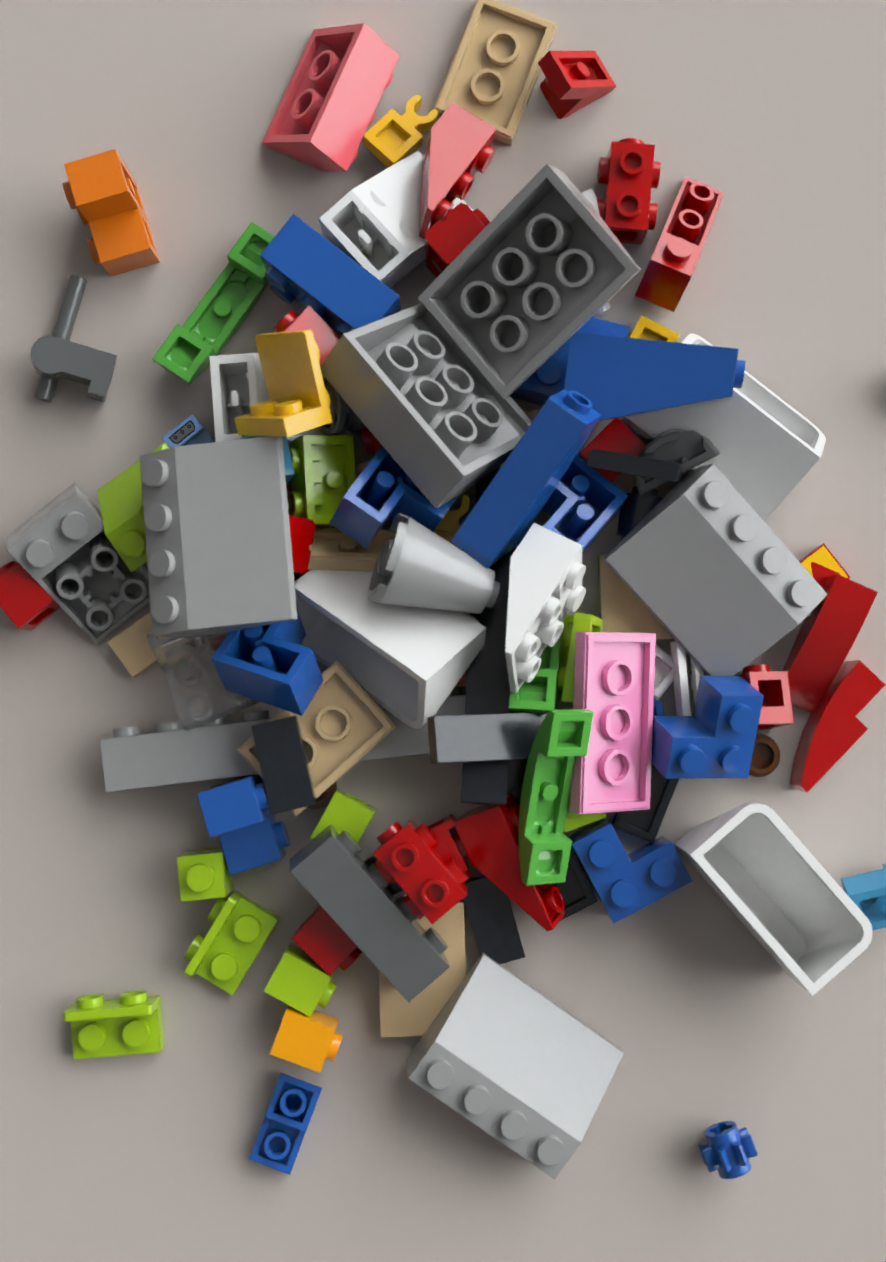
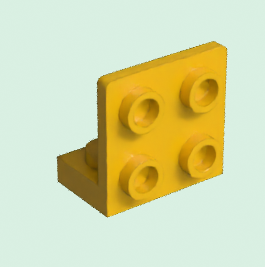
[234,330,332,437]

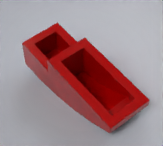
[782,574,878,713]
[790,660,885,793]

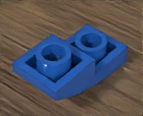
[249,1072,322,1175]

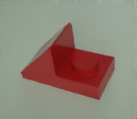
[538,51,616,119]

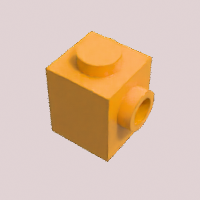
[270,1005,343,1073]

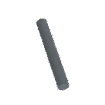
[34,275,87,403]

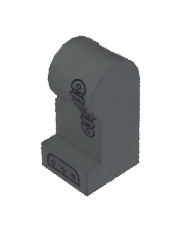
[31,336,117,403]

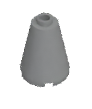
[368,513,500,614]

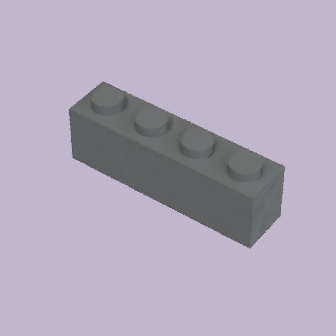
[289,824,450,1002]

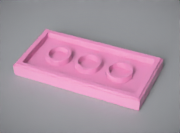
[570,632,656,814]

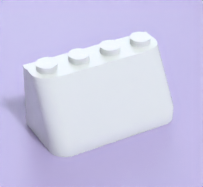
[625,334,826,521]
[294,570,486,729]
[674,802,873,996]

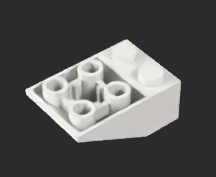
[319,151,473,289]
[209,353,352,446]
[505,523,586,694]

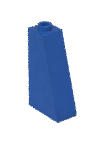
[564,333,745,421]
[451,389,602,568]

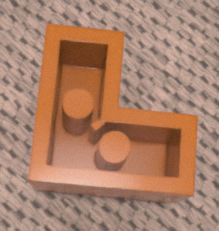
[62,149,160,277]

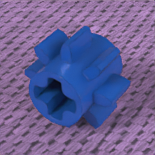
[698,1121,758,1179]

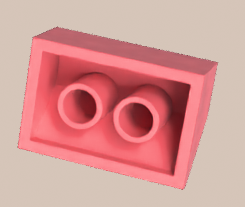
[262,23,399,172]

